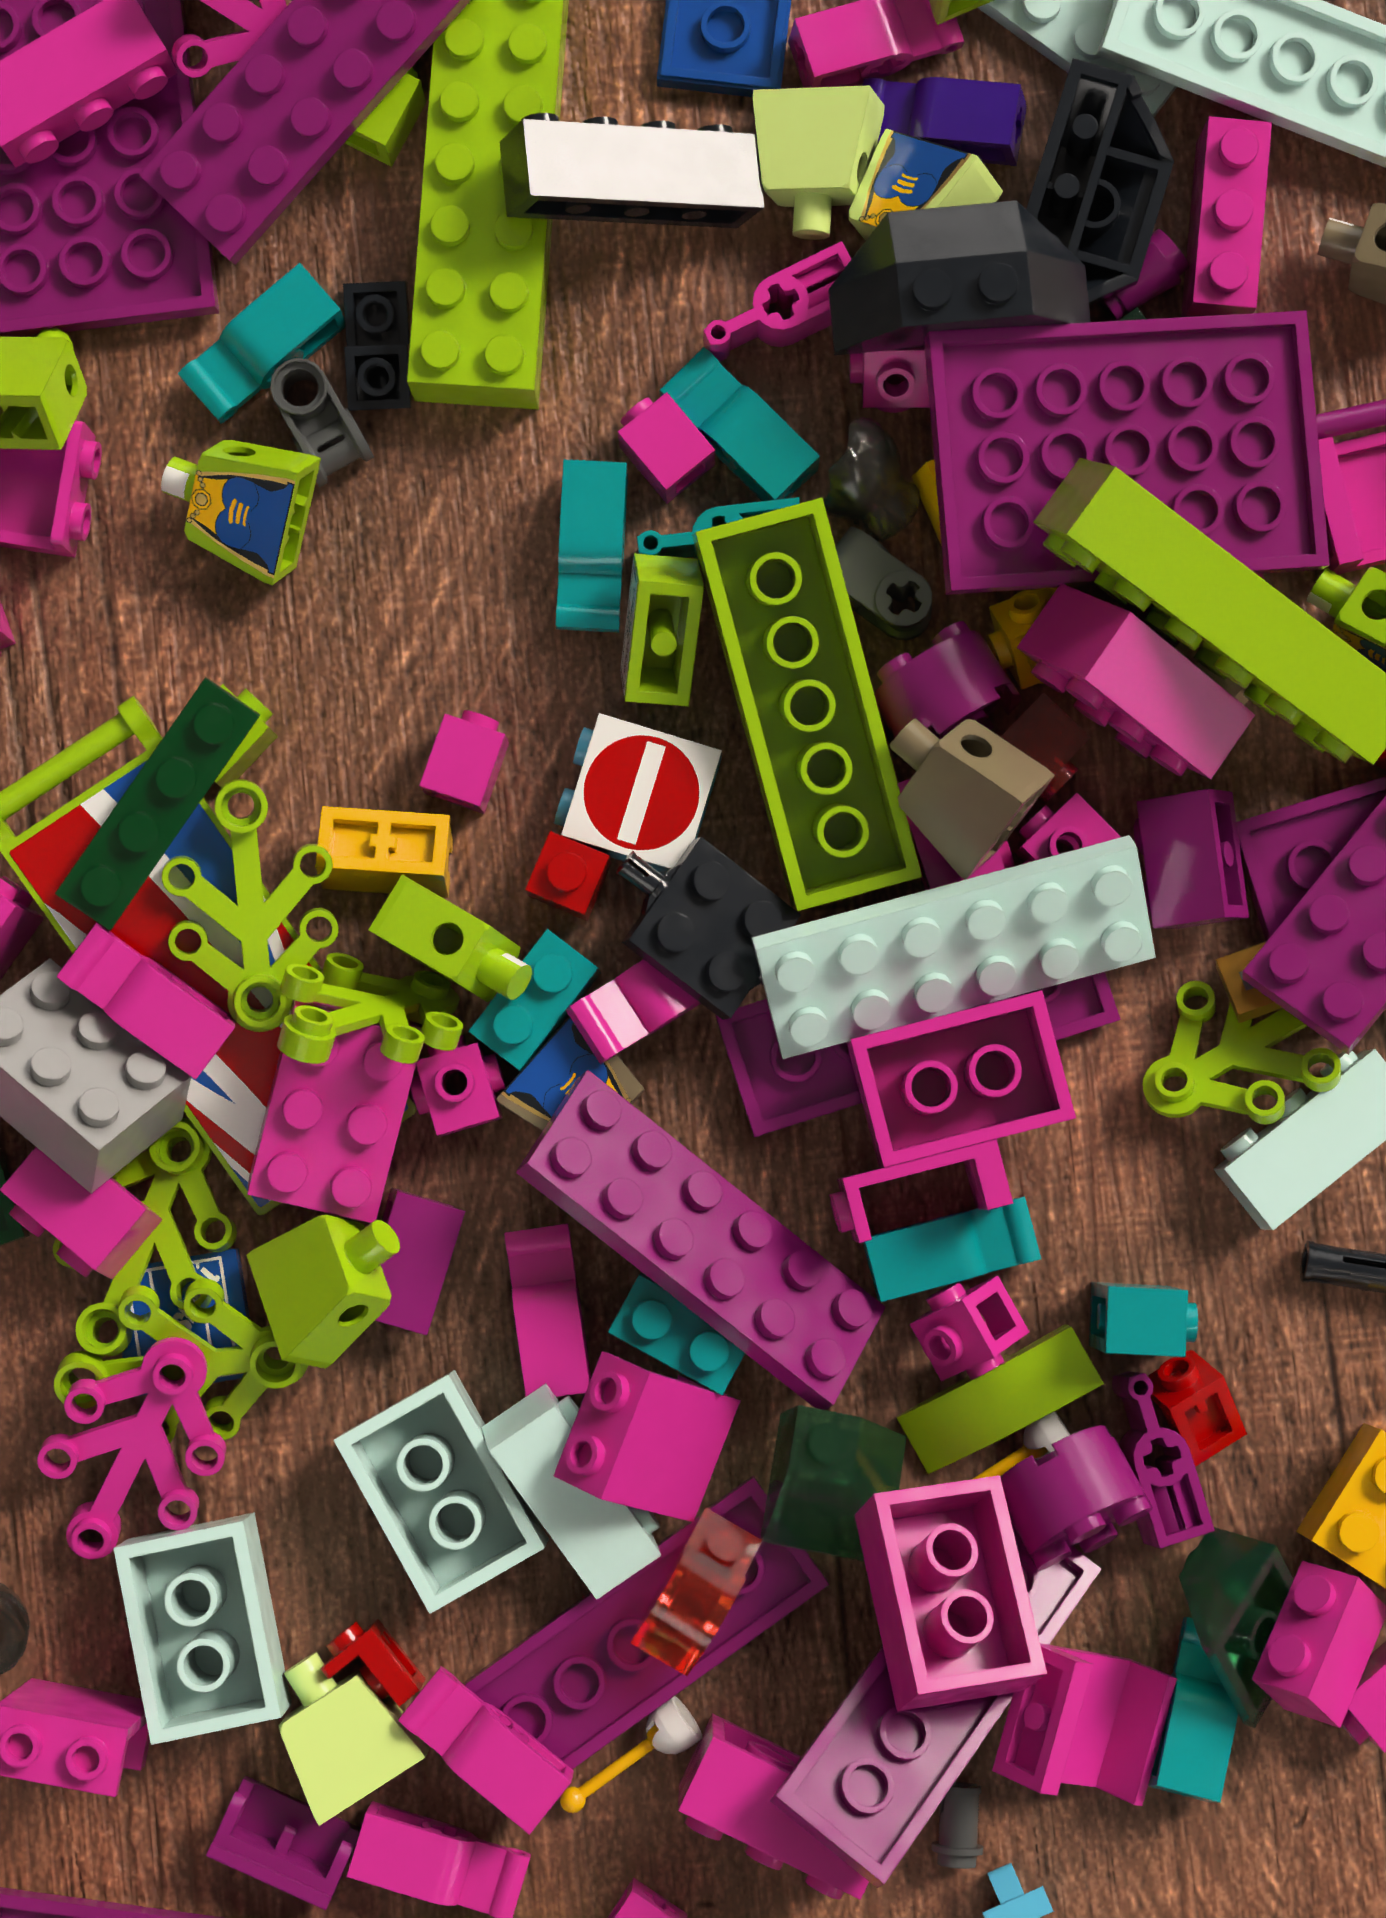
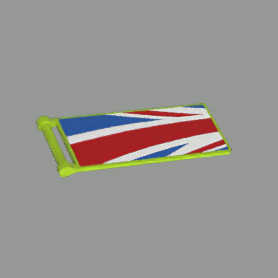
[0,696,416,1215]

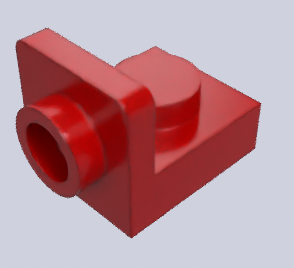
[1148,1350,1247,1467]
[321,1619,426,1707]

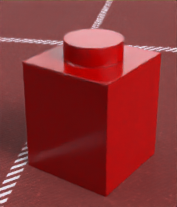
[525,831,612,921]

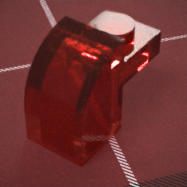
[630,1508,762,1676]

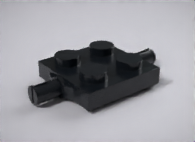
[616,837,801,1020]

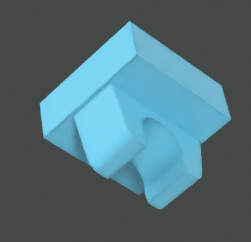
[982,1863,1054,1918]

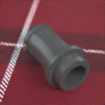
[931,1782,984,1869]

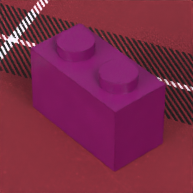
[1134,789,1249,929]

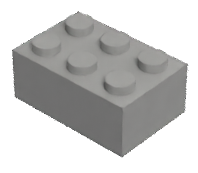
[0,958,191,1194]

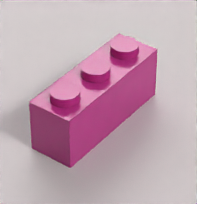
[0,0,177,168]
[1181,116,1272,317]

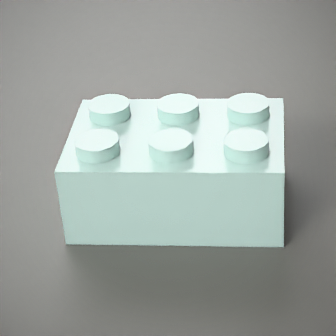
[334,1370,549,1614]
[113,1512,292,1745]

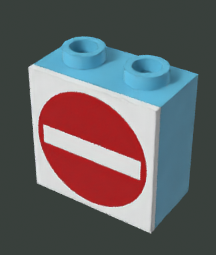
[554,713,722,873]

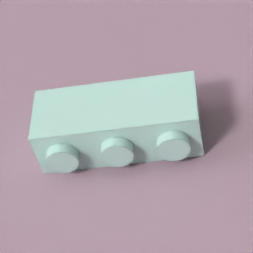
[1213,1049,1386,1230]
[481,1383,661,1600]

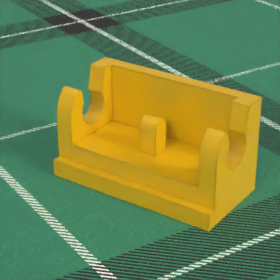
[315,806,453,898]

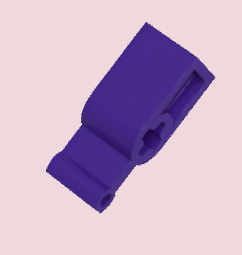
[862,77,1027,166]

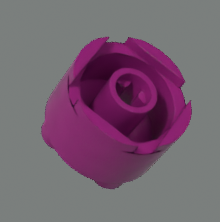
[874,621,1021,739]
[1000,1425,1153,1571]

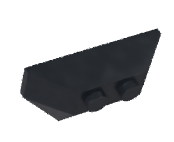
[1026,58,1174,305]
[828,200,1091,356]

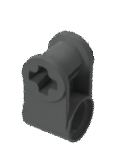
[270,358,374,488]
[835,527,932,640]

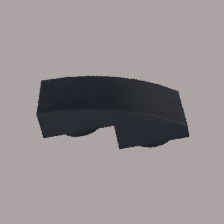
[343,281,412,411]

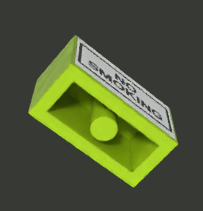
[620,553,704,707]

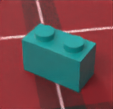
[468,929,601,1071]
[608,1272,745,1395]
[1089,1282,1198,1357]

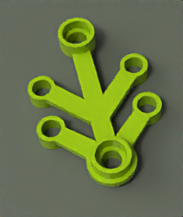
[162,779,339,1032]
[277,953,463,1064]
[1143,981,1341,1124]
[53,1118,237,1357]
[53,1278,308,1443]

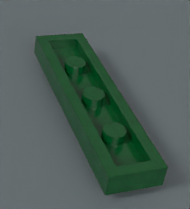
[55,677,260,931]

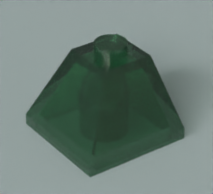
[760,1405,907,1562]
[1179,1527,1294,1728]

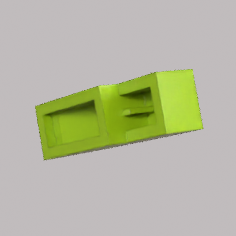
[896,1324,1104,1474]

